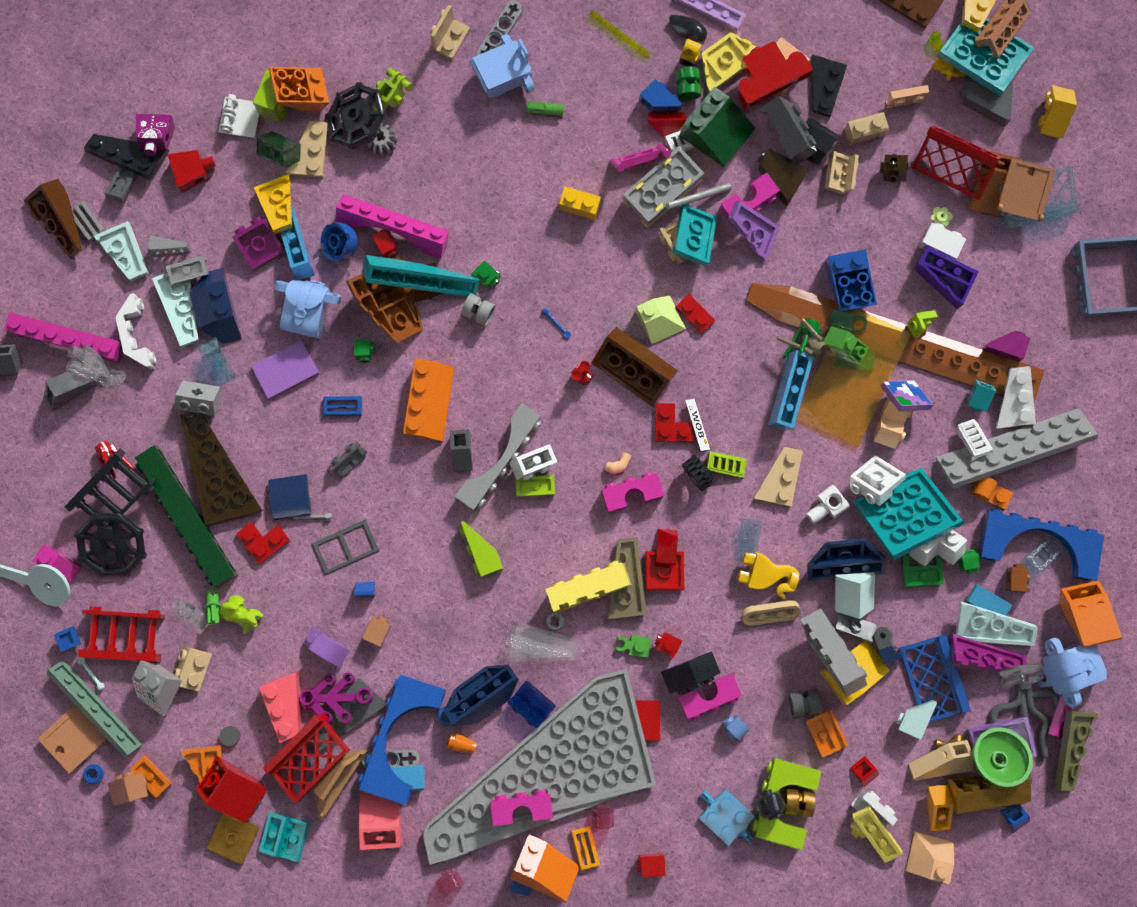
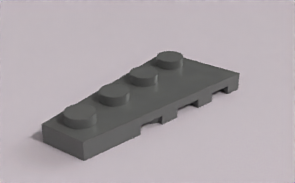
[311,678,386,751]

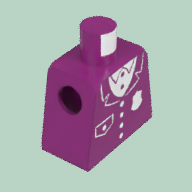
[135,114,175,156]

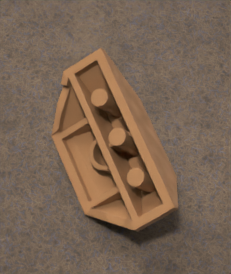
[313,749,368,820]

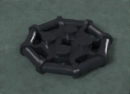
[325,82,387,150]
[74,512,147,577]

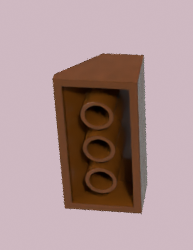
[591,327,678,407]

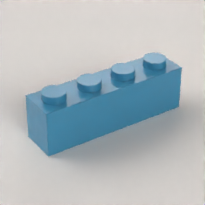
[768,350,814,431]

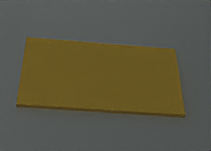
[796,309,911,447]

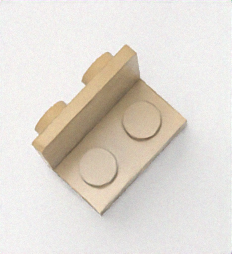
[430,5,471,60]

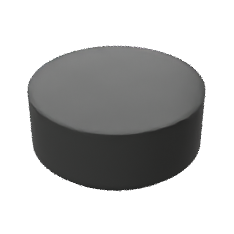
[219,726,241,746]

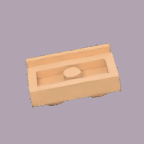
[886,85,929,108]

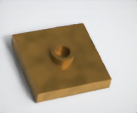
[207,813,260,865]

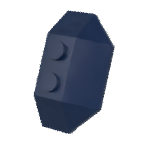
[189,268,242,344]
[807,538,886,581]
[444,664,519,727]

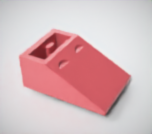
[359,790,403,850]

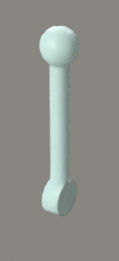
[77,657,105,691]

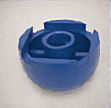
[320,222,358,260]

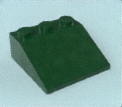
[679,87,755,168]

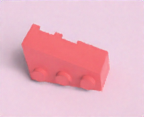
[259,672,302,743]

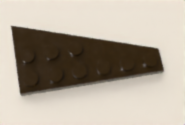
[180,412,263,526]

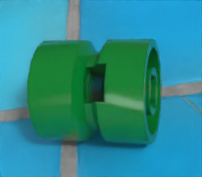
[676,67,701,101]

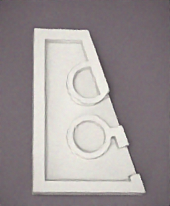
[996,366,1036,428]

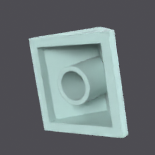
[835,572,875,619]

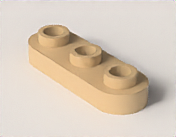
[742,601,801,626]

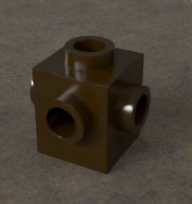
[880,154,908,182]

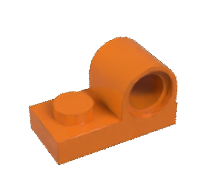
[969,477,1013,510]

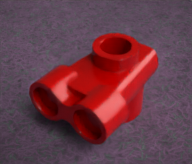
[571,361,594,387]

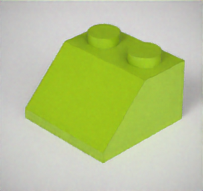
[253,69,288,123]

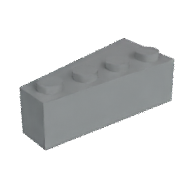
[800,608,867,697]

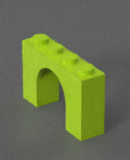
[752,757,822,850]

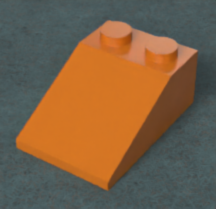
[510,835,580,903]

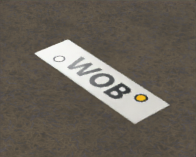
[685,399,710,451]

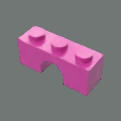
[719,173,780,226]
[601,472,664,513]
[677,673,742,721]
[490,790,554,826]

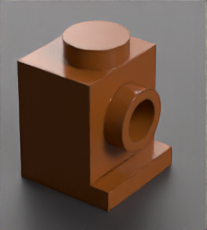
[1006,564,1031,593]

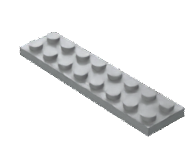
[936,408,1098,489]

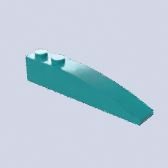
[362,255,480,296]

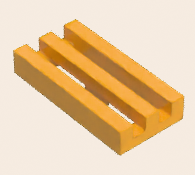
[571,826,600,871]

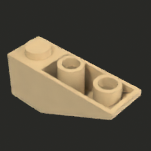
[908,740,973,781]

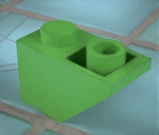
[823,326,869,364]

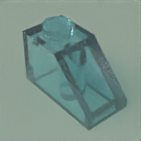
[199,338,237,385]

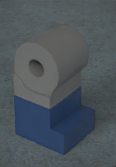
[874,627,905,665]

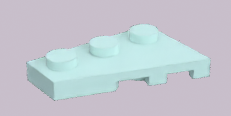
[94,222,149,281]

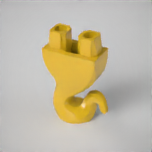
[737,552,799,600]

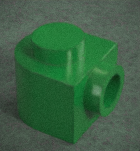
[354,339,375,363]
[958,549,981,574]

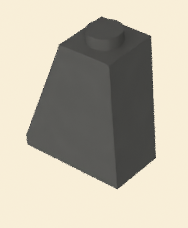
[960,80,1013,126]
[44,363,99,411]

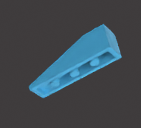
[281,205,315,280]

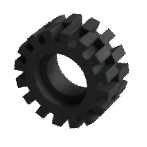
[682,455,715,492]

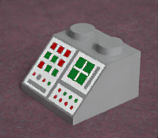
[132,661,182,716]

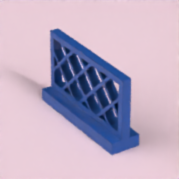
[899,634,971,722]

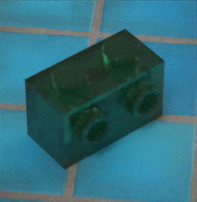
[256,131,301,168]

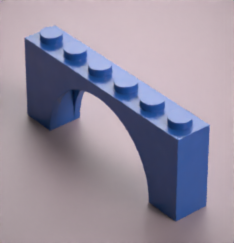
[978,509,1104,581]
[358,675,446,806]

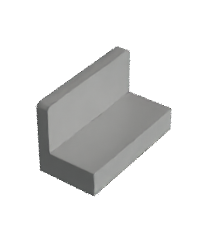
[165,256,209,285]

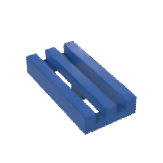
[323,396,362,416]

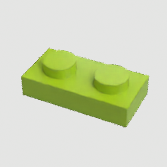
[516,475,555,497]

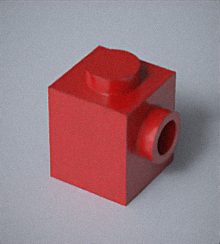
[654,632,682,658]

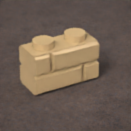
[844,112,889,146]

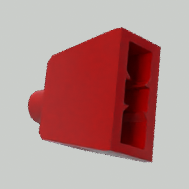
[168,150,216,193]

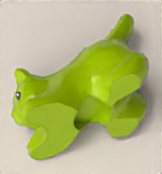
[206,595,263,635]

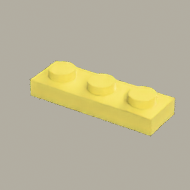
[853,805,902,863]

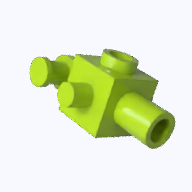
[372,68,413,110]

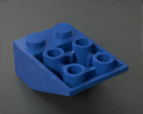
[824,249,877,312]

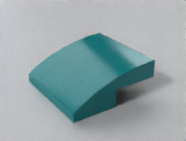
[258,812,311,862]

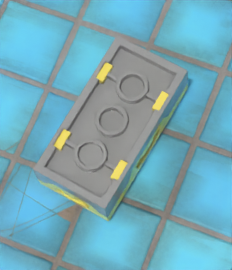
[622,146,704,228]

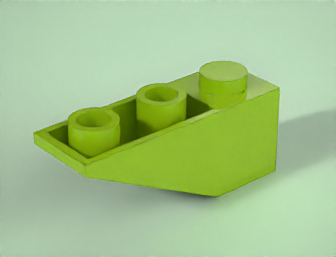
[459,521,503,577]

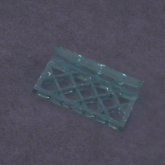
[998,166,1081,229]

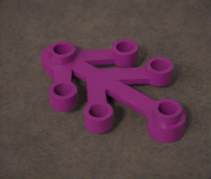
[299,672,374,724]

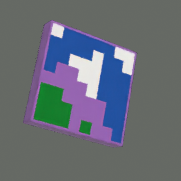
[881,380,933,411]

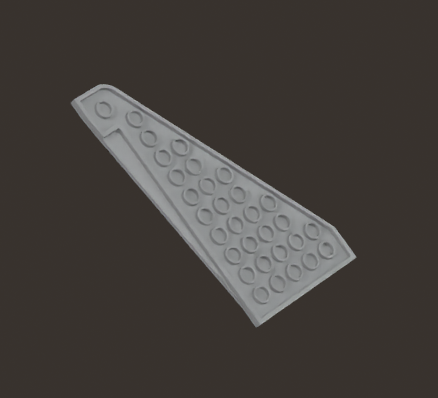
[423,669,656,864]

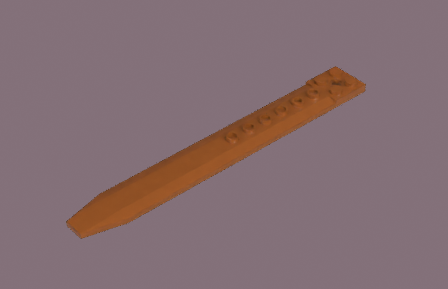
[746,283,1044,403]

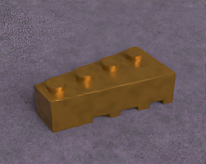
[946,775,1031,814]

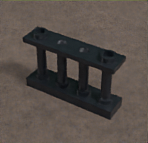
[64,448,156,526]

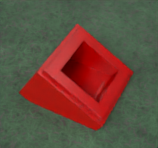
[850,756,879,787]

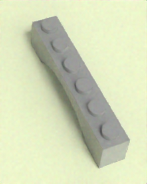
[455,403,542,512]

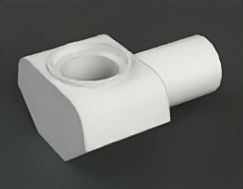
[806,485,850,524]

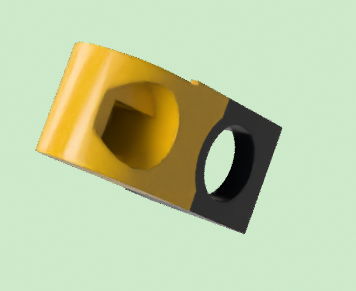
[679,39,702,67]

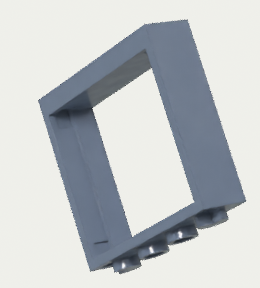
[1072,236,1137,318]

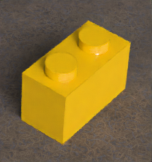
[559,187,601,220]

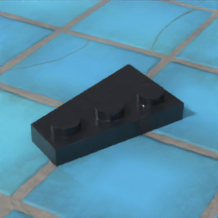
[811,54,847,117]

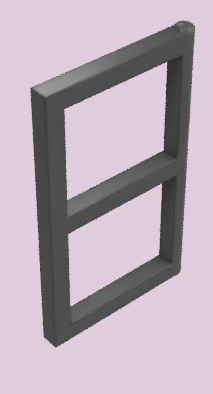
[312,519,380,575]

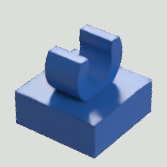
[54,626,81,653]

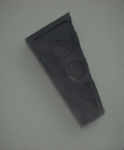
[84,134,169,180]

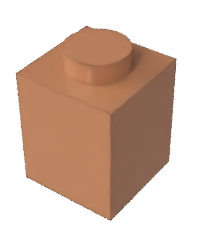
[363,615,392,647]

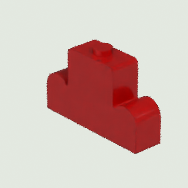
[737,41,813,111]

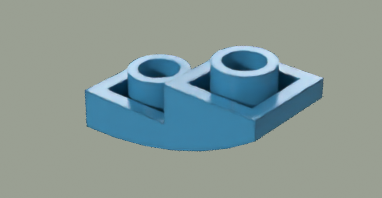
[966,584,1012,615]

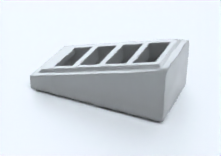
[147,236,191,255]

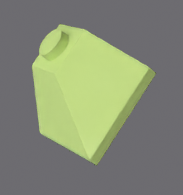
[636,296,686,344]

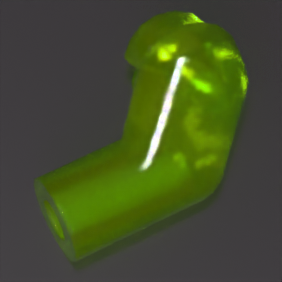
[929,31,946,52]

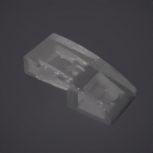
[999,663,1044,690]

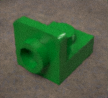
[471,260,501,290]

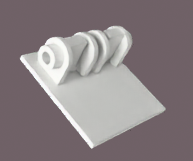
[218,94,259,138]

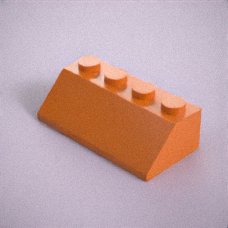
[403,358,454,442]

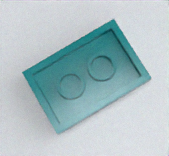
[672,204,717,267]

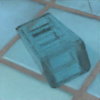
[737,518,762,558]
[1021,535,1064,575]

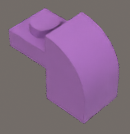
[303,627,350,667]

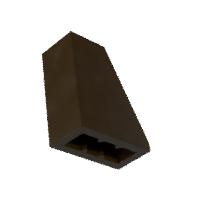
[757,148,808,206]

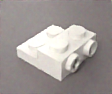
[850,455,906,506]

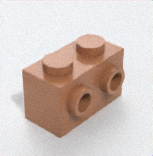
[108,771,148,806]

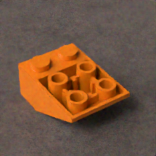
[269,67,329,112]
[1059,581,1122,648]

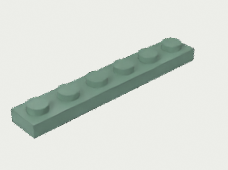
[46,660,142,759]

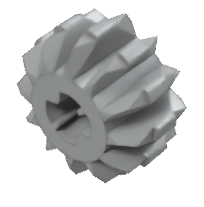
[367,123,397,156]

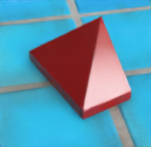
[648,112,686,138]
[656,528,678,565]

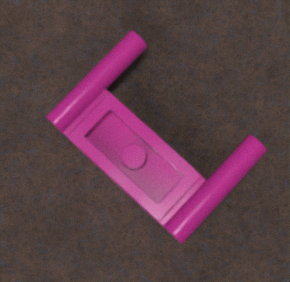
[610,144,671,172]

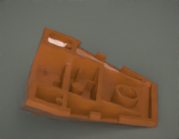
[346,256,423,344]

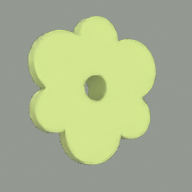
[931,207,953,226]

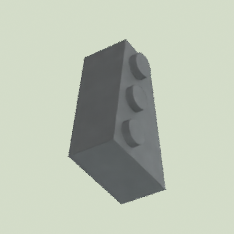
[760,96,817,164]

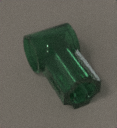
[828,309,867,335]

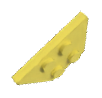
[701,32,757,93]

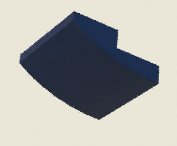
[268,474,312,521]

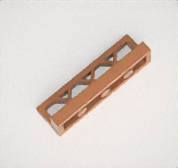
[975,0,1030,58]

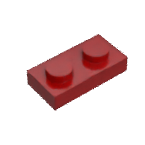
[675,294,715,334]

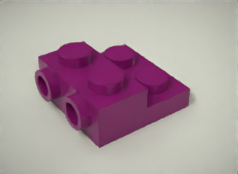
[232,216,285,270]

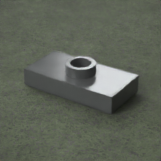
[104,167,137,203]
[834,613,877,644]

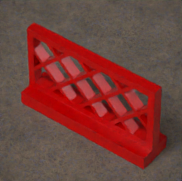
[911,126,1002,200]
[263,713,350,804]

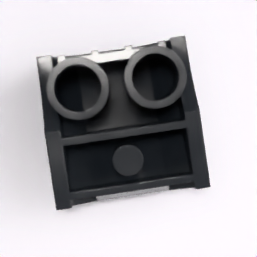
[806,117,841,166]

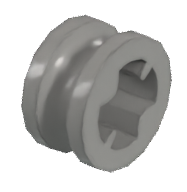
[547,613,564,630]

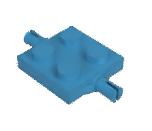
[699,788,755,846]

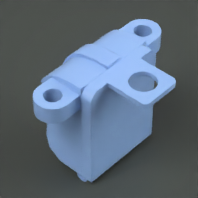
[470,34,535,98]
[274,279,341,339]
[1033,638,1107,708]

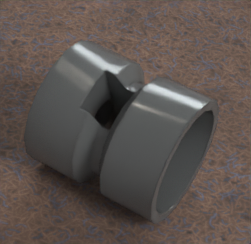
[788,689,822,718]

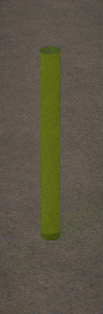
[589,10,651,59]

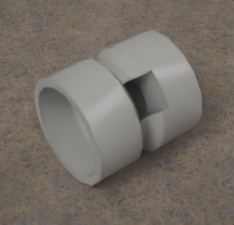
[461,293,495,327]

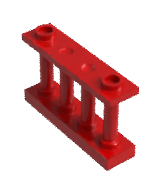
[78,606,165,662]

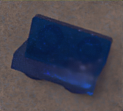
[508,680,556,728]

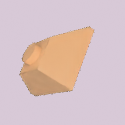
[905,831,954,884]

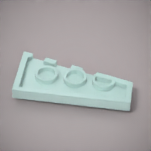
[152,273,199,348]
[955,601,1038,646]

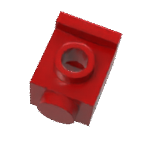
[372,229,399,259]

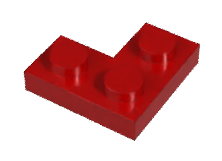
[656,403,694,442]
[236,522,291,564]

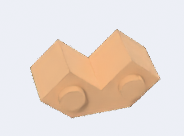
[874,397,913,449]

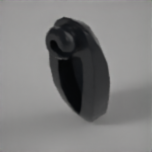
[669,15,707,42]

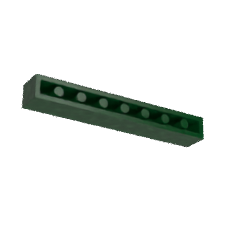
[134,445,238,588]

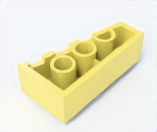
[546,561,631,612]

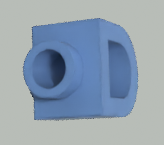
[722,715,750,741]

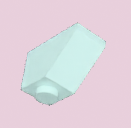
[897,700,937,740]

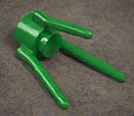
[783,318,821,358]

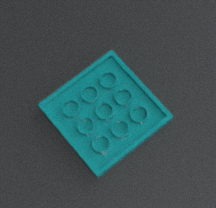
[937,18,1034,96]
[854,468,963,560]

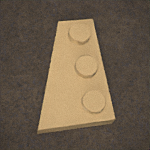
[285,121,328,178]
[753,447,803,507]

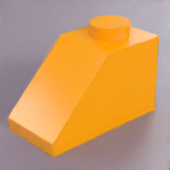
[927,785,954,831]

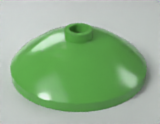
[973,728,1033,788]

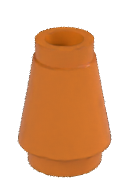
[446,732,477,754]

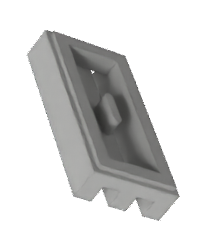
[72,201,105,242]

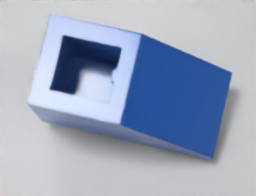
[639,79,682,113]

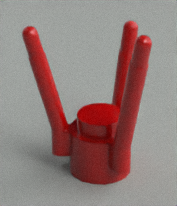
[94,441,136,479]

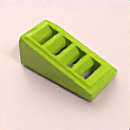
[707,451,747,478]

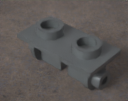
[329,441,367,478]

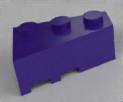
[914,247,979,310]

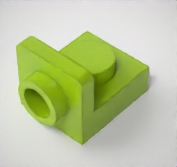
[907,310,938,338]

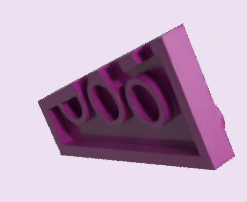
[949,634,1028,675]

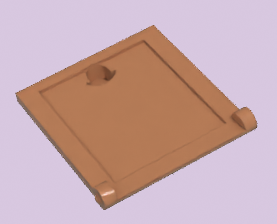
[996,158,1056,222]
[37,704,107,774]

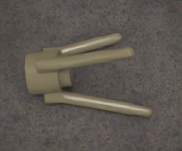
[776,318,827,357]

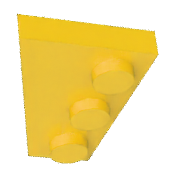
[962,0,996,33]
[254,174,292,234]

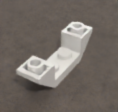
[116,293,156,370]

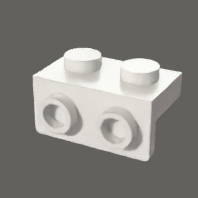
[851,790,898,827]

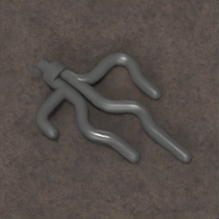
[989,673,1059,784]

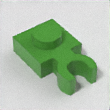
[616,635,651,658]

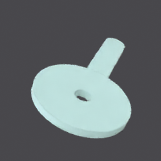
[0,564,70,606]

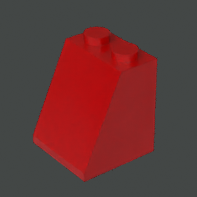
[195,756,267,823]

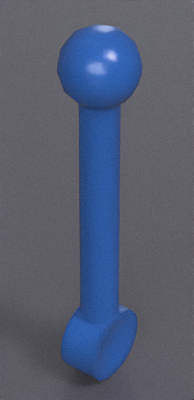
[542,308,571,339]

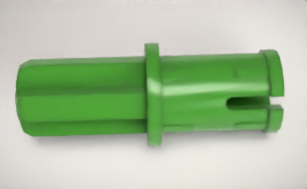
[527,101,564,117]
[205,589,221,626]

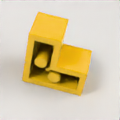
[1038,85,1077,139]

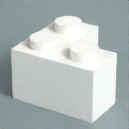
[909,531,967,566]

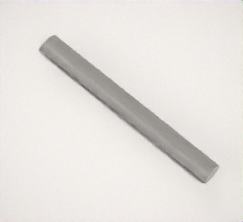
[666,183,731,210]

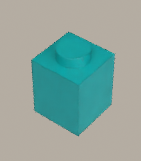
[967,380,996,412]

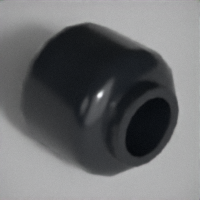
[756,789,786,821]

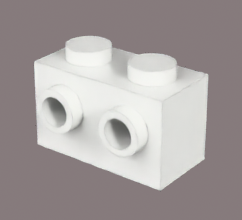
[509,444,557,481]

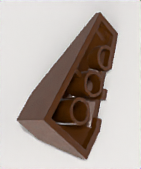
[23,179,82,259]

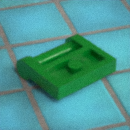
[901,553,944,587]

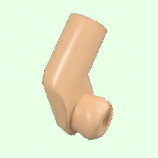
[605,452,631,475]

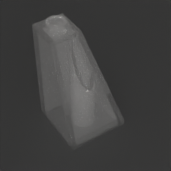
[498,620,584,662]

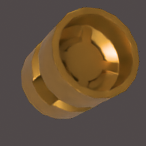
[784,788,815,817]

